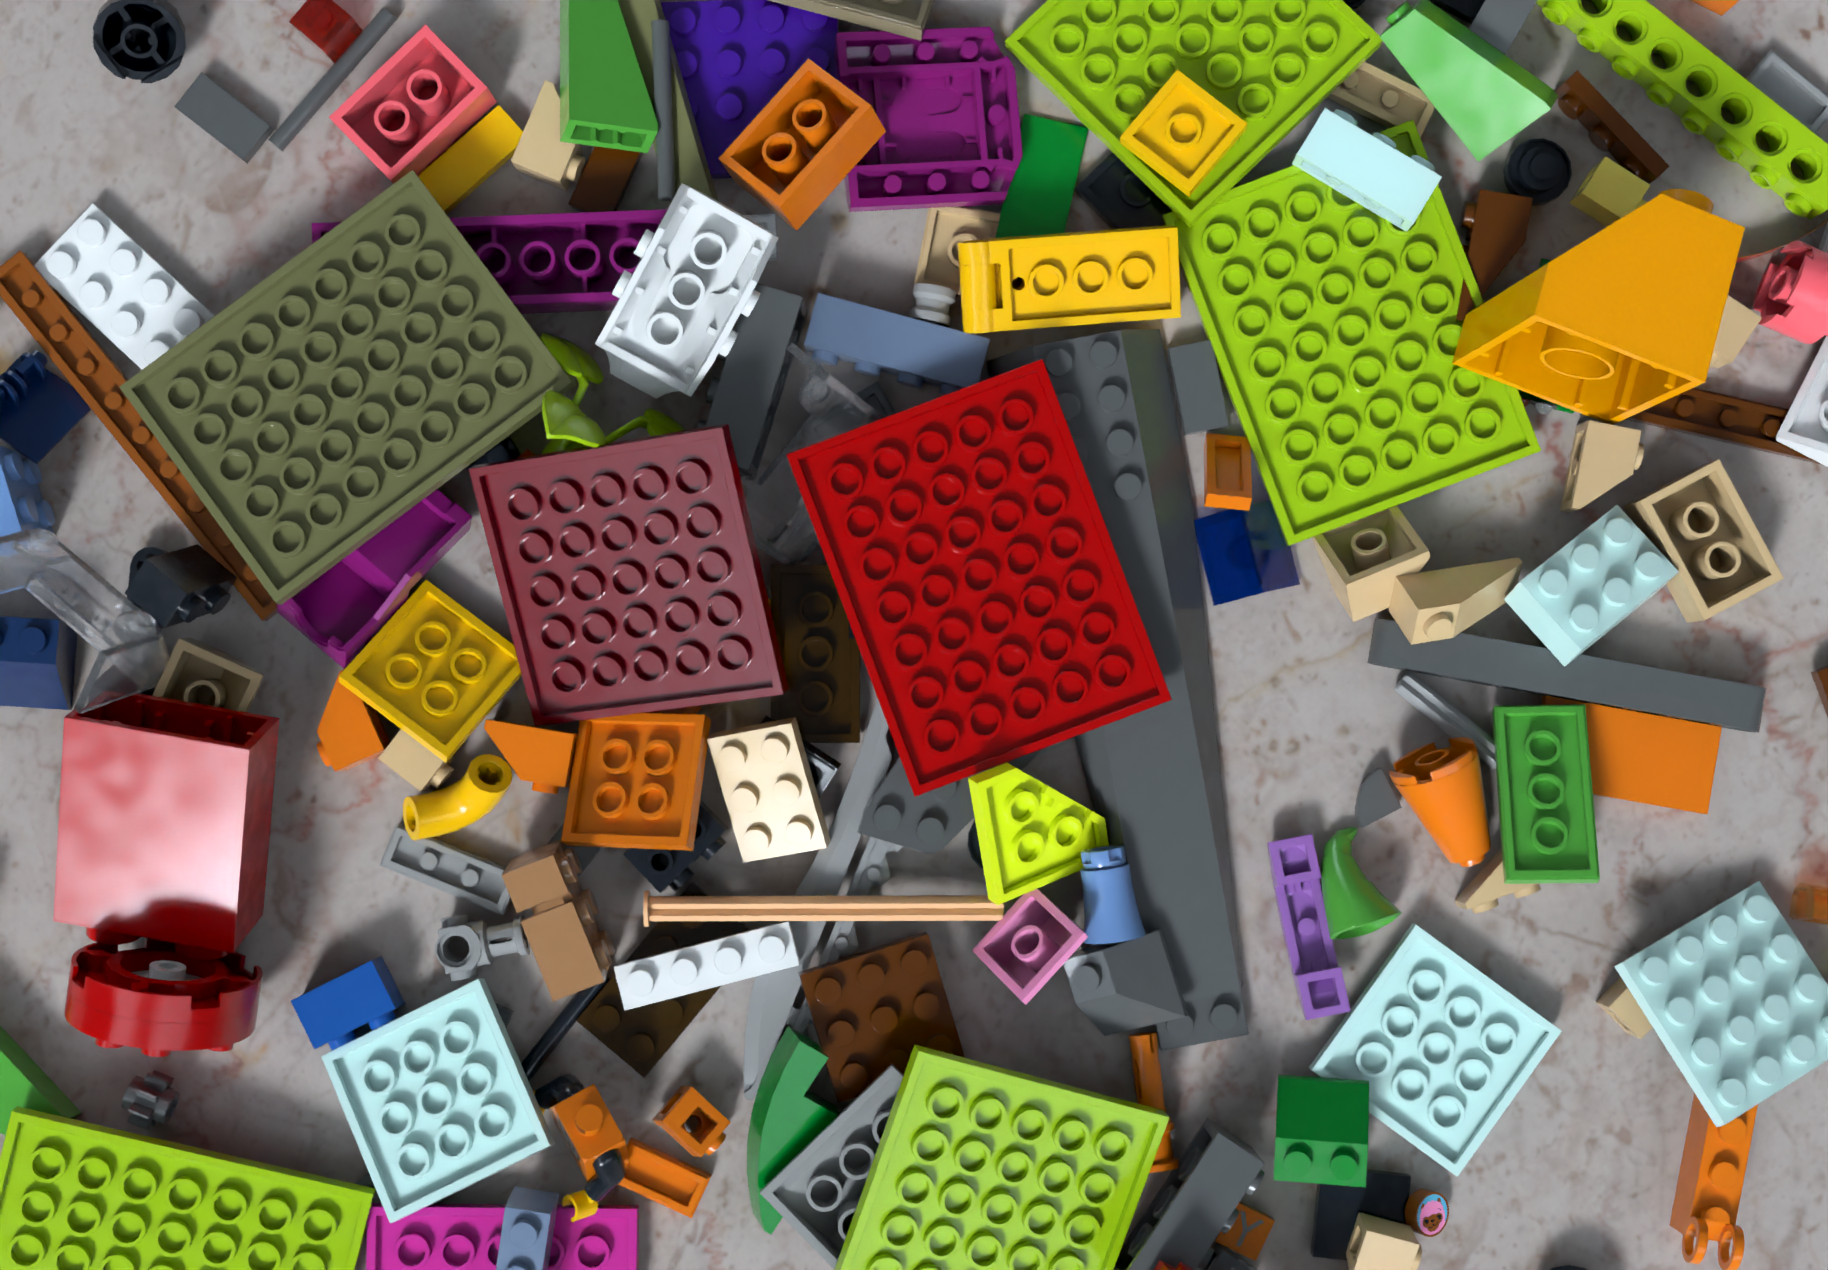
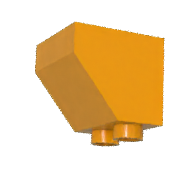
[1452,189,1745,425]

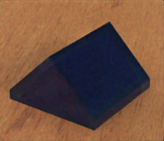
[1194,500,1300,606]

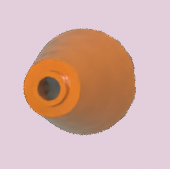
[1389,737,1491,867]

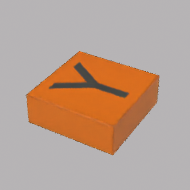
[1215,1202,1275,1261]

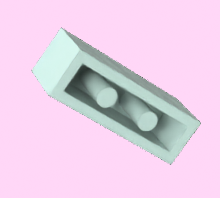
[1292,108,1442,232]

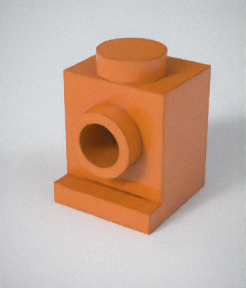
[652,1086,731,1157]

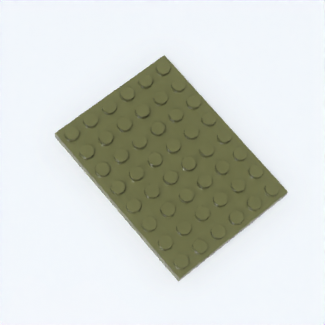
[119,170,575,605]

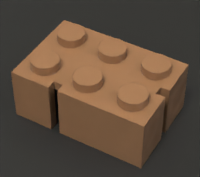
[502,839,615,1002]

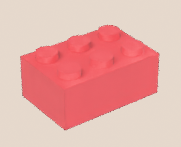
[329,24,497,184]

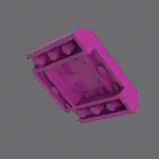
[835,27,1023,212]

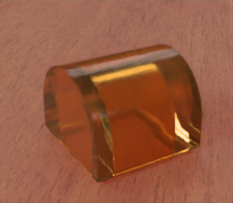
[1789,883,1828,925]

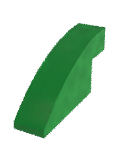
[747,1026,840,1234]

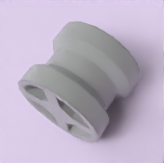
[908,283,957,328]

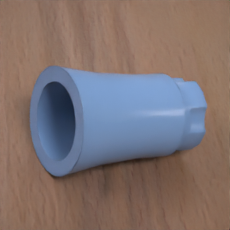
[1080,845,1146,944]

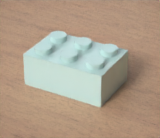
[1504,505,1679,667]

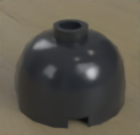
[93,0,186,83]

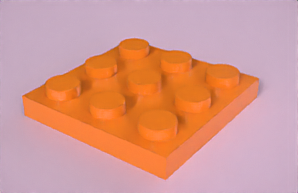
[561,713,711,851]

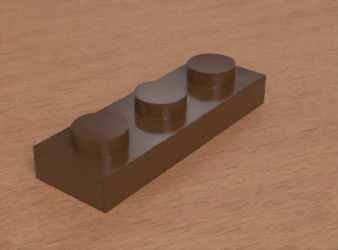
[1555,70,1670,184]

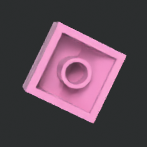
[972,889,1088,1005]

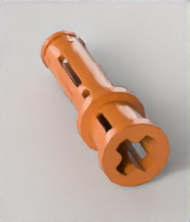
[1128,1032,1179,1173]

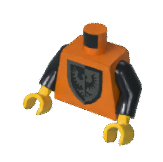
[532,1074,629,1222]

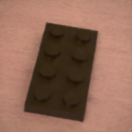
[771,565,860,743]
[576,882,750,1078]

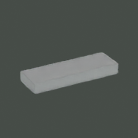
[380,823,511,915]

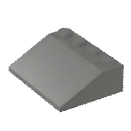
[760,1064,904,1269]

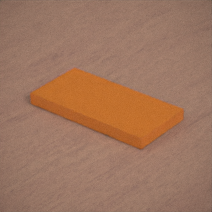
[1541,696,1722,815]

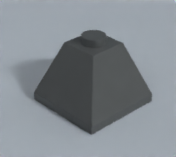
[1063,928,1188,1036]

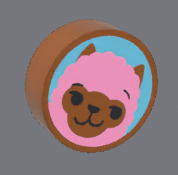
[1405,1188,1449,1237]

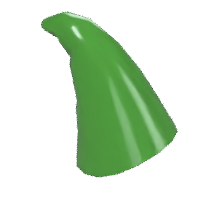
[1321,827,1402,940]

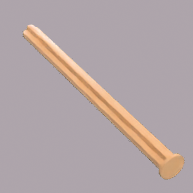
[643,891,1004,927]

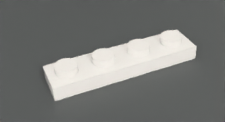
[614,921,800,1010]

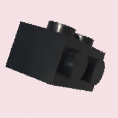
[125,544,237,628]
[623,799,729,893]

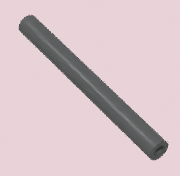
[268,7,397,151]
[651,19,676,201]

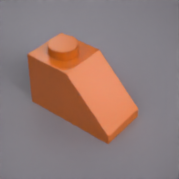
[317,670,390,772]
[484,719,577,794]

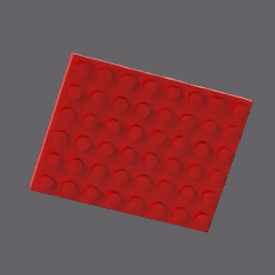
[786,359,1172,797]

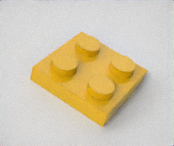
[1120,69,1248,197]

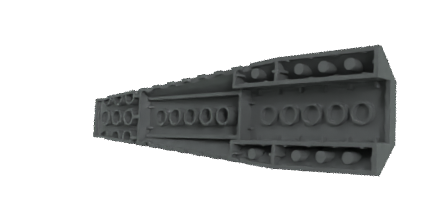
[987,329,1249,1051]

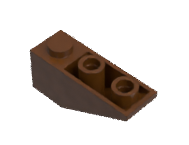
[1456,189,1533,321]

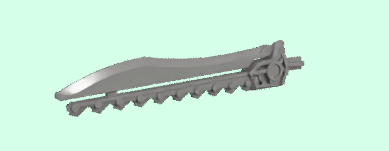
[743,698,903,1100]

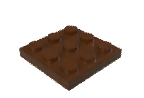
[798,931,965,1103]

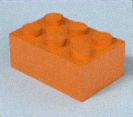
[718,58,886,231]

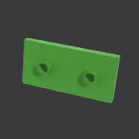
[1492,704,1600,884]

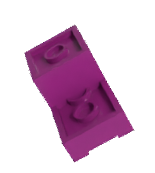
[277,489,472,669]

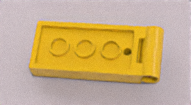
[958,225,1181,333]

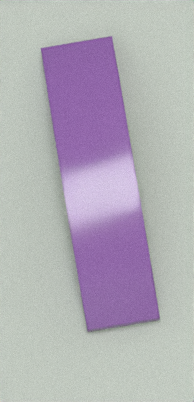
[1267,834,1351,1020]

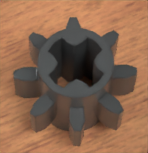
[121,1070,180,1130]

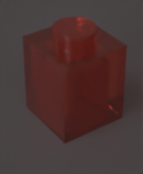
[289,0,363,63]

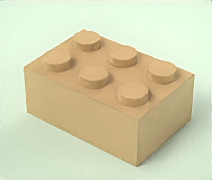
[1624,459,1784,623]

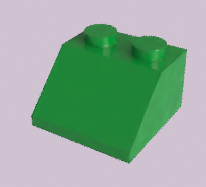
[1274,1074,1369,1188]

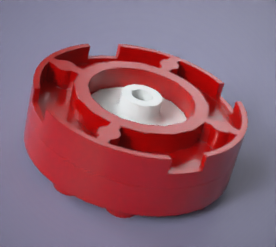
[64,937,263,1057]

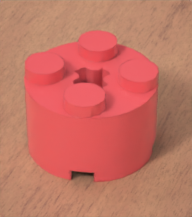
[1753,241,1828,344]

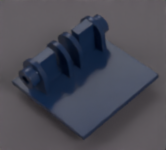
[0,350,91,464]

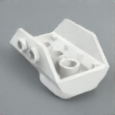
[595,183,779,399]

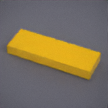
[418,105,523,214]

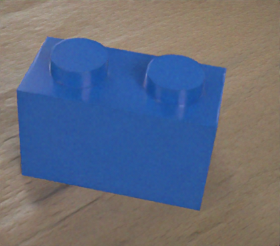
[291,956,405,1051]

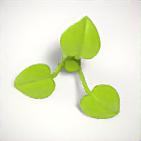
[539,332,685,454]

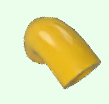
[403,754,513,840]

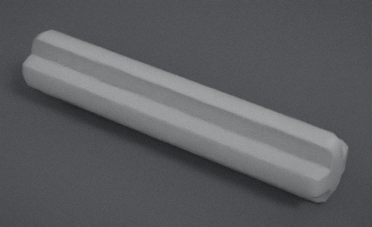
[1394,672,1496,769]

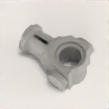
[435,914,530,981]

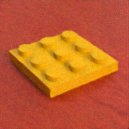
[339,579,522,763]

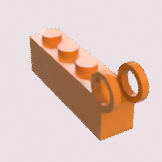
[1669,1093,1758,1270]

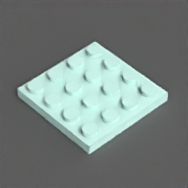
[1614,881,1828,1127]
[1309,923,1562,1177]
[321,978,555,1223]

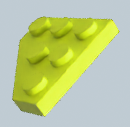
[968,762,1109,905]

